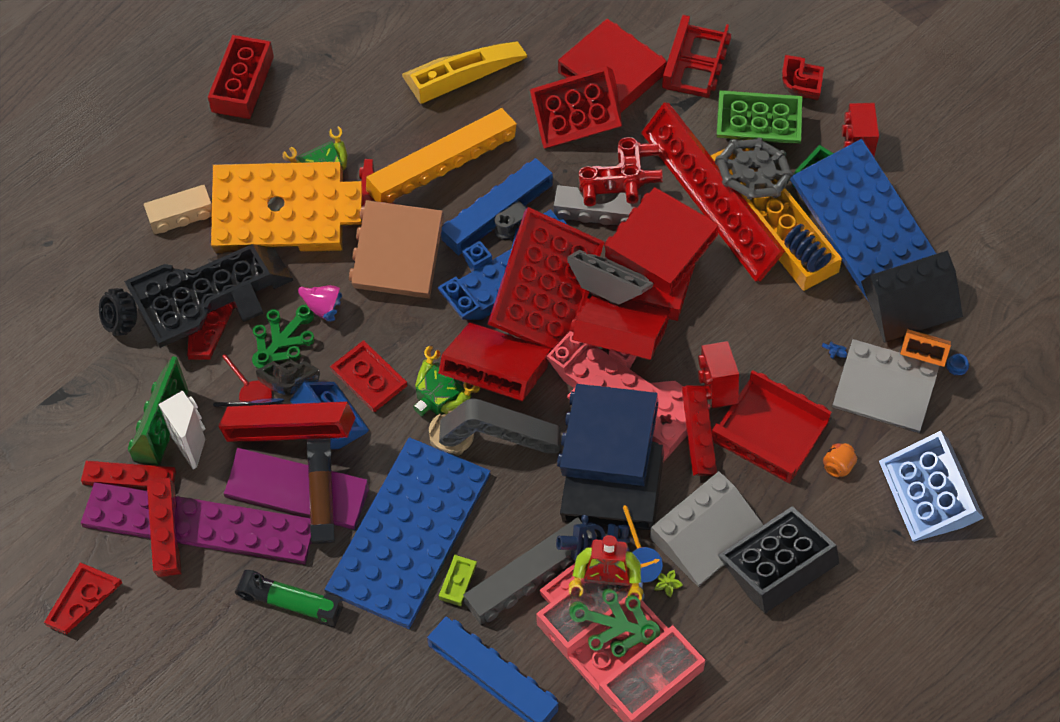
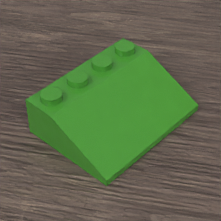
[717,90,802,144]

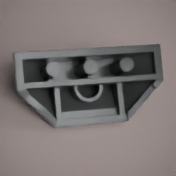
[567,250,653,305]

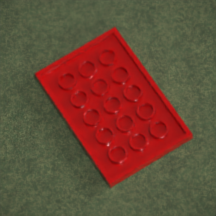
[488,207,605,351]

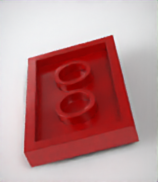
[330,340,408,412]

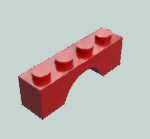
[147,477,181,577]

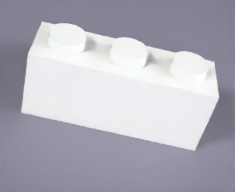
[158,391,205,469]

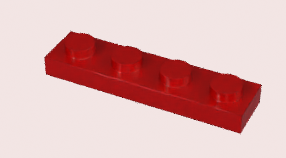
[682,385,717,476]
[81,461,176,490]

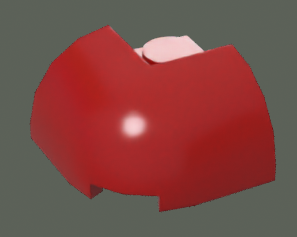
[782,55,824,100]

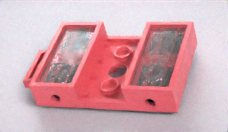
[536,563,705,722]

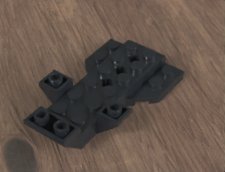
[124,244,293,348]

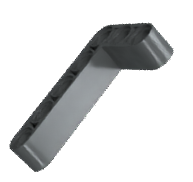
[439,399,561,453]

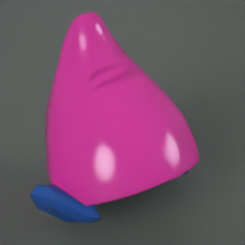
[298,285,342,321]

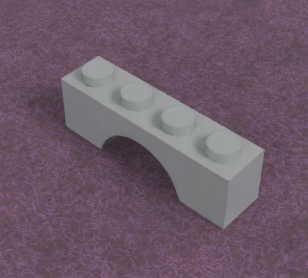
[554,185,641,226]

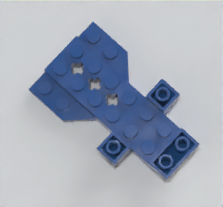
[438,209,568,320]

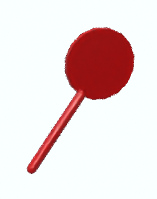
[222,354,272,406]

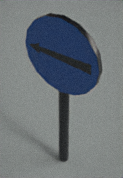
[213,398,284,407]

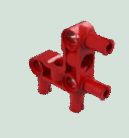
[579,137,663,206]

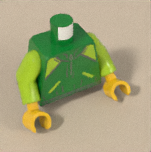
[283,126,348,178]
[413,346,480,416]

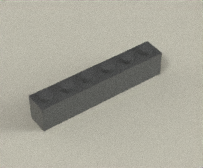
[463,518,583,625]

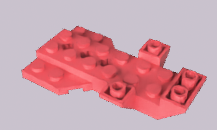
[547,332,711,463]

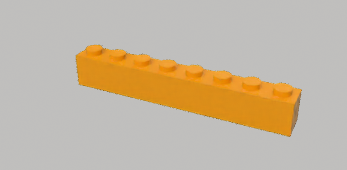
[366,108,517,203]

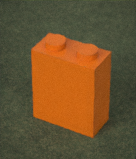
[900,329,951,367]

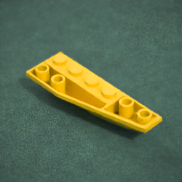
[402,41,527,104]

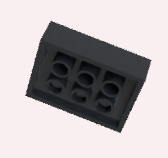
[861,250,963,343]
[719,506,839,613]

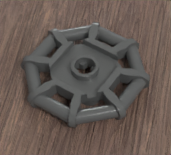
[715,137,794,200]

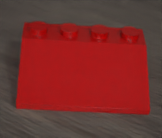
[530,66,622,149]

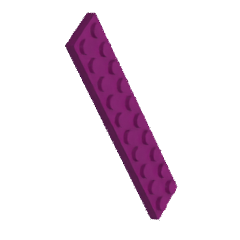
[81,482,311,565]

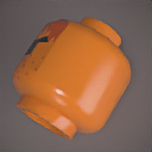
[823,443,857,477]

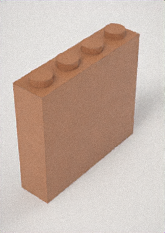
[349,200,444,299]

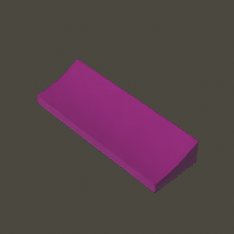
[224,448,369,530]

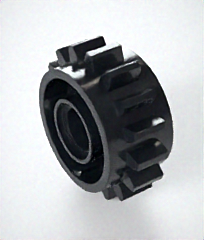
[99,288,137,336]

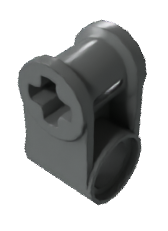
[495,201,526,240]

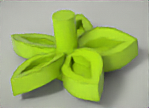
[654,570,683,598]

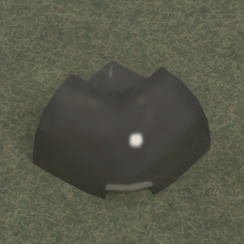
[256,359,320,396]

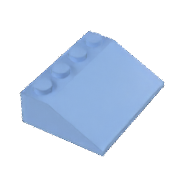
[879,431,984,542]

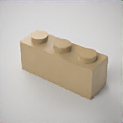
[144,185,212,235]

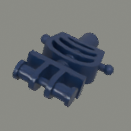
[556,515,631,561]

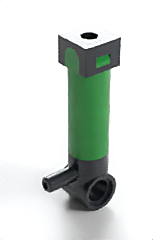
[235,570,343,628]

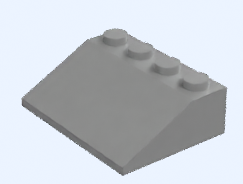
[832,339,939,433]
[650,471,763,587]

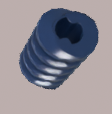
[784,224,832,272]

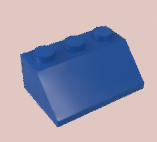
[290,382,369,449]

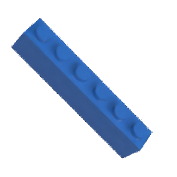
[441,158,553,256]
[427,617,558,722]

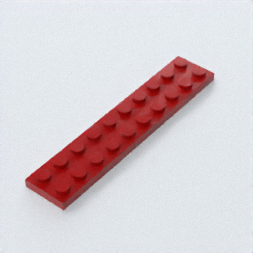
[641,103,786,282]

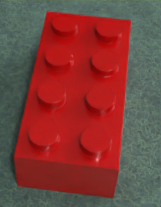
[208,35,274,119]

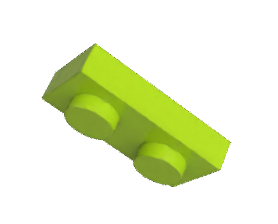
[439,555,477,606]

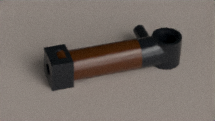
[307,438,335,544]

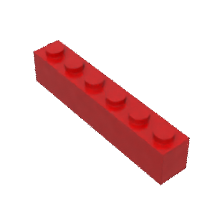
[218,402,356,442]

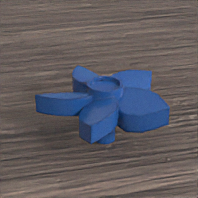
[822,341,847,358]

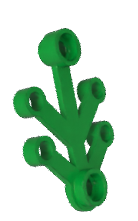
[252,305,315,371]
[569,589,660,657]

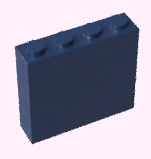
[557,383,659,486]

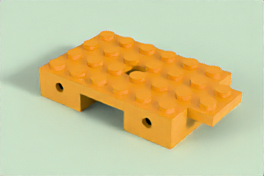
[211,162,362,253]

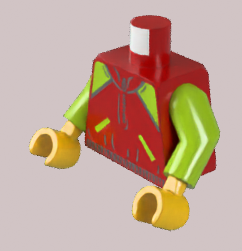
[569,535,643,602]

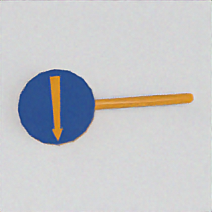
[623,505,663,582]

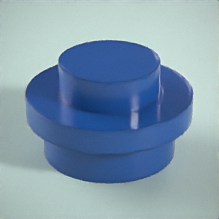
[946,354,969,375]

